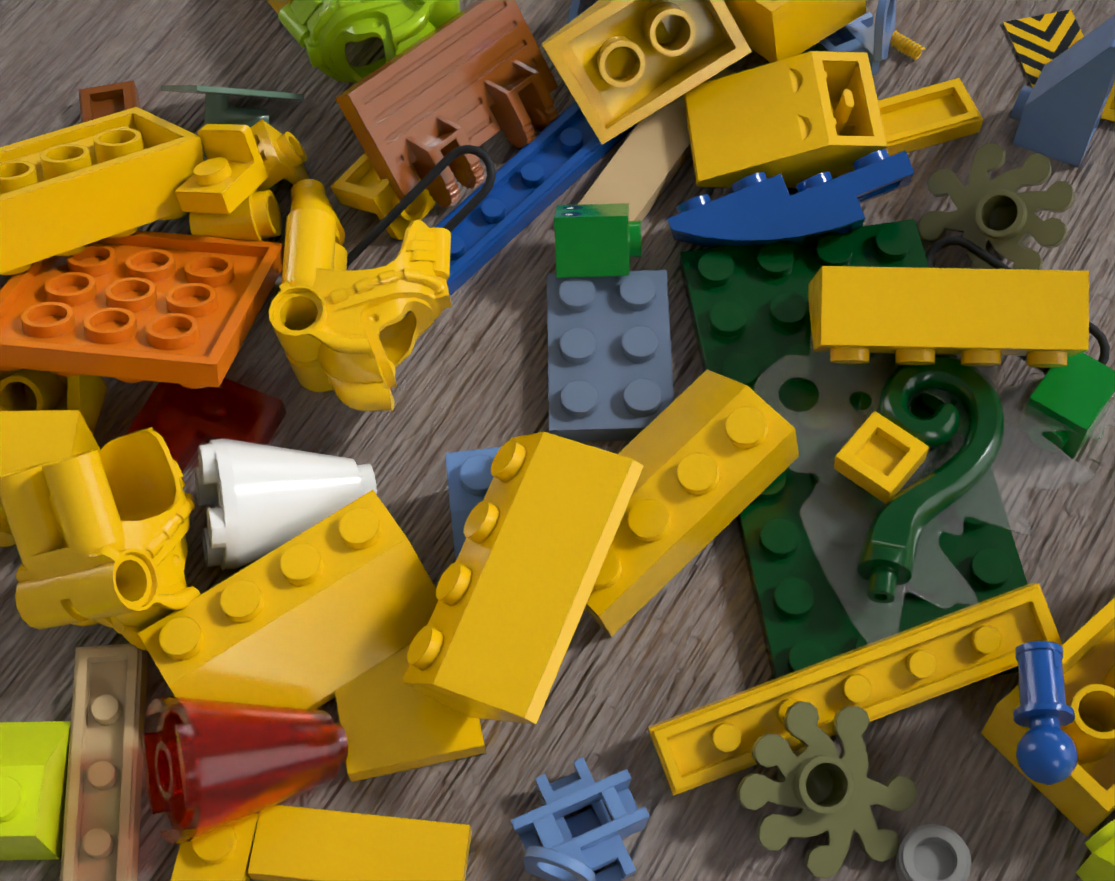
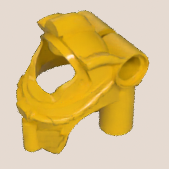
[269,208,452,411]
[0,427,201,651]

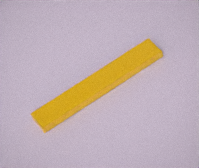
[647,583,1063,796]

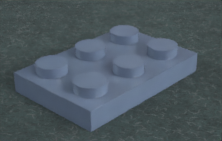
[547,270,674,442]

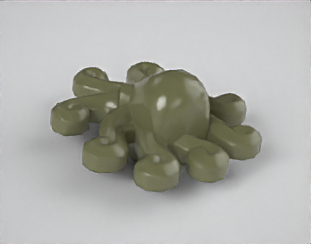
[919,143,1075,270]
[737,701,917,879]

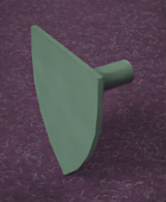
[161,85,304,157]

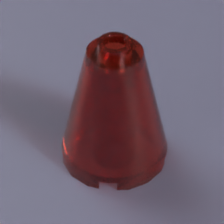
[143,696,348,845]

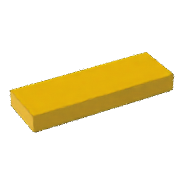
[247,803,472,881]

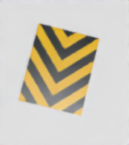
[1003,9,1084,88]

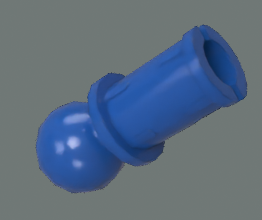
[1013,641,1078,785]

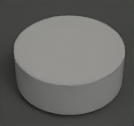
[895,824,971,881]

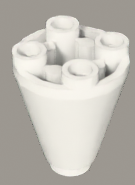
[194,439,377,571]

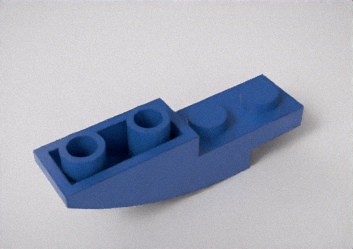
[667,149,914,248]

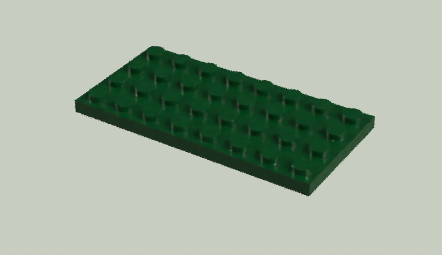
[680,219,1028,679]

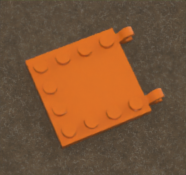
[0,230,284,389]

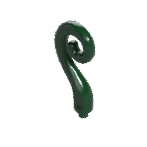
[857,355,1005,604]

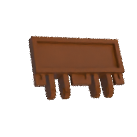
[335,0,559,208]

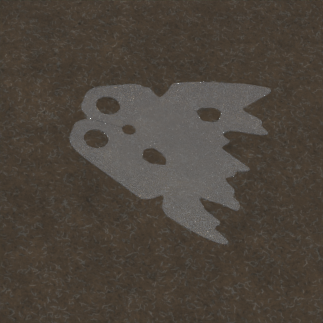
[754,334,1115,644]

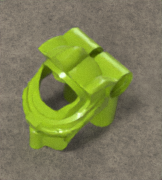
[278,0,461,83]

